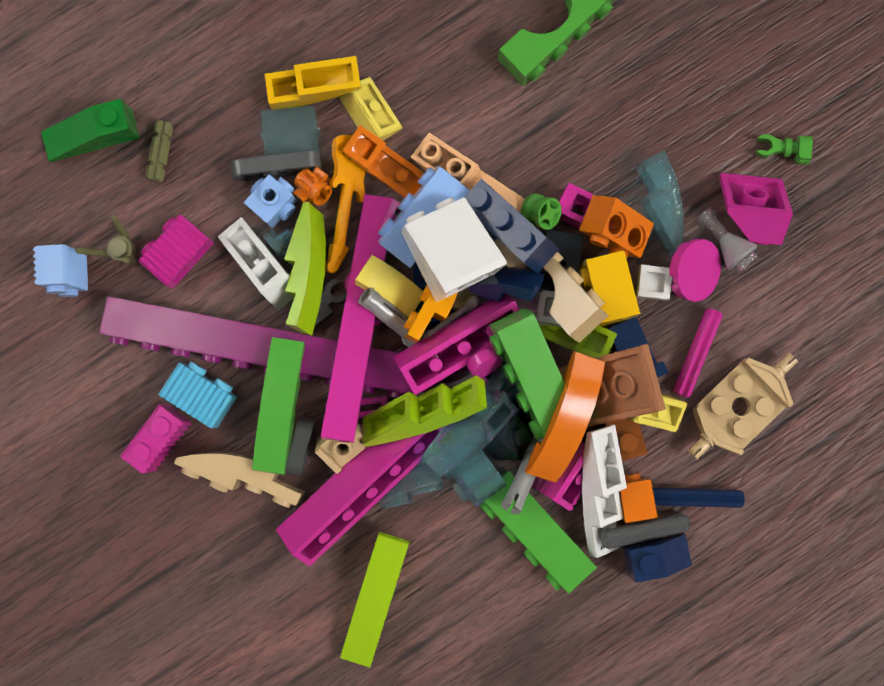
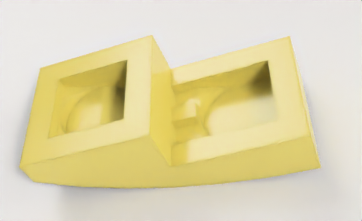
[355,255,423,317]

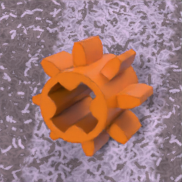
[293,167,332,206]

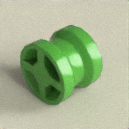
[521,193,561,230]

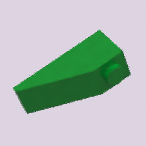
[41,98,140,162]

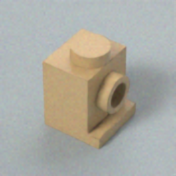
[315,423,366,474]

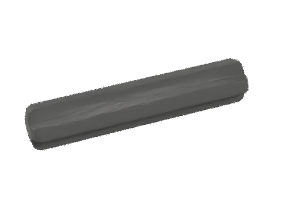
[600,514,690,549]

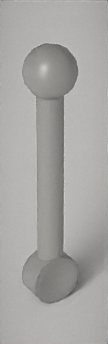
[422,296,479,339]

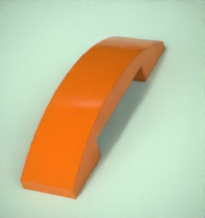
[342,125,424,198]
[525,350,605,482]

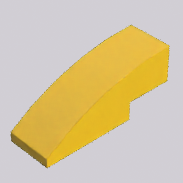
[264,56,361,111]

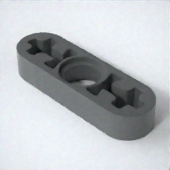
[230,151,322,181]

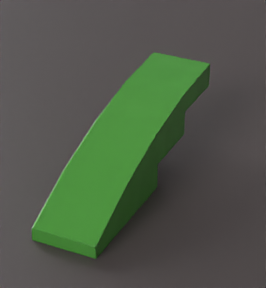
[252,337,305,475]

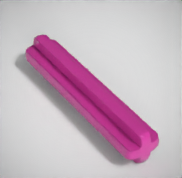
[673,308,723,398]

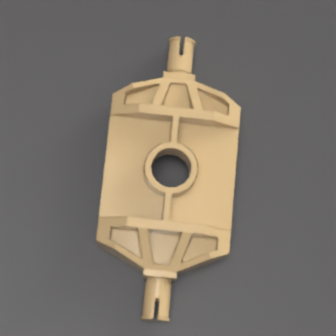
[687,353,798,460]

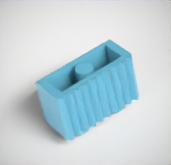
[158,361,238,429]

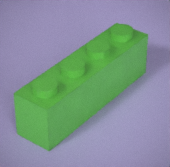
[489,307,565,441]
[480,470,597,594]

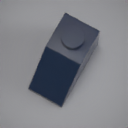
[623,533,692,583]

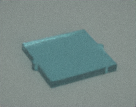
[260,105,321,156]

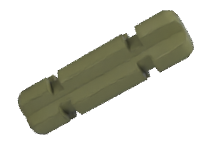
[145,120,173,182]

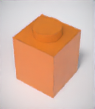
[619,473,658,523]

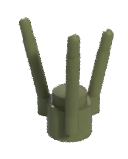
[75,214,138,264]

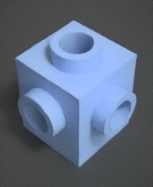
[244,174,297,229]

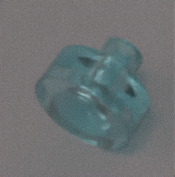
[262,227,293,260]

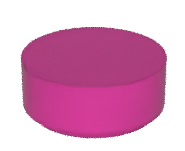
[467,348,502,378]

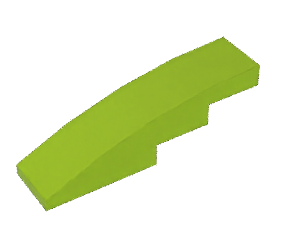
[284,201,326,336]
[363,375,487,447]
[340,532,410,668]

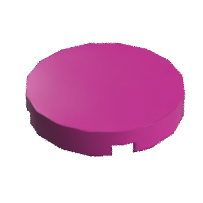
[669,238,721,302]

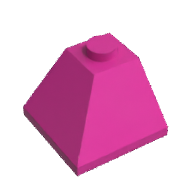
[719,173,793,245]

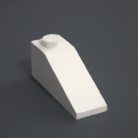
[218,217,294,311]

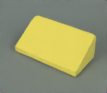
[339,77,403,141]
[631,393,687,432]

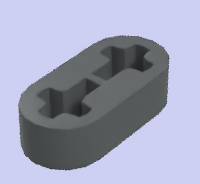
[285,415,317,477]

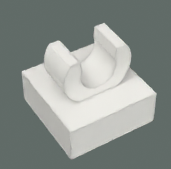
[636,264,672,301]

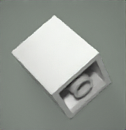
[401,197,507,303]

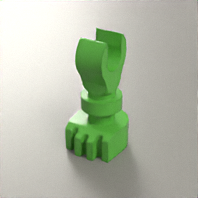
[755,134,813,165]

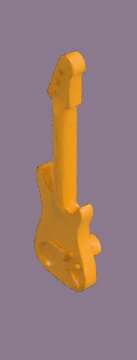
[325,135,366,273]

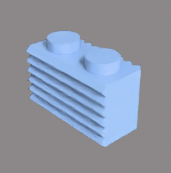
[32,244,88,297]

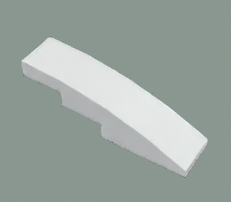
[582,425,627,558]

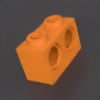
[579,195,654,259]

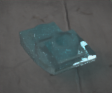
[380,456,444,509]

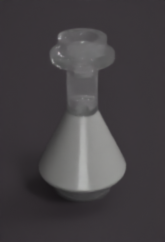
[696,207,759,273]

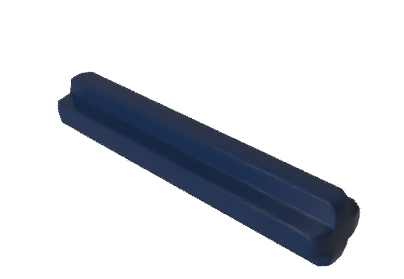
[652,488,745,508]

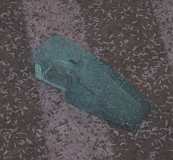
[637,150,684,256]

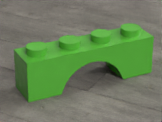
[498,0,613,86]

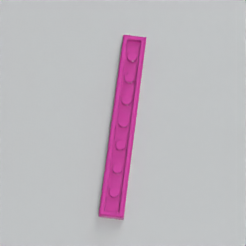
[321,194,396,444]

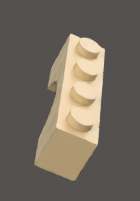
[494,238,608,343]

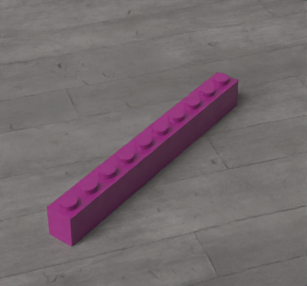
[99,296,413,398]

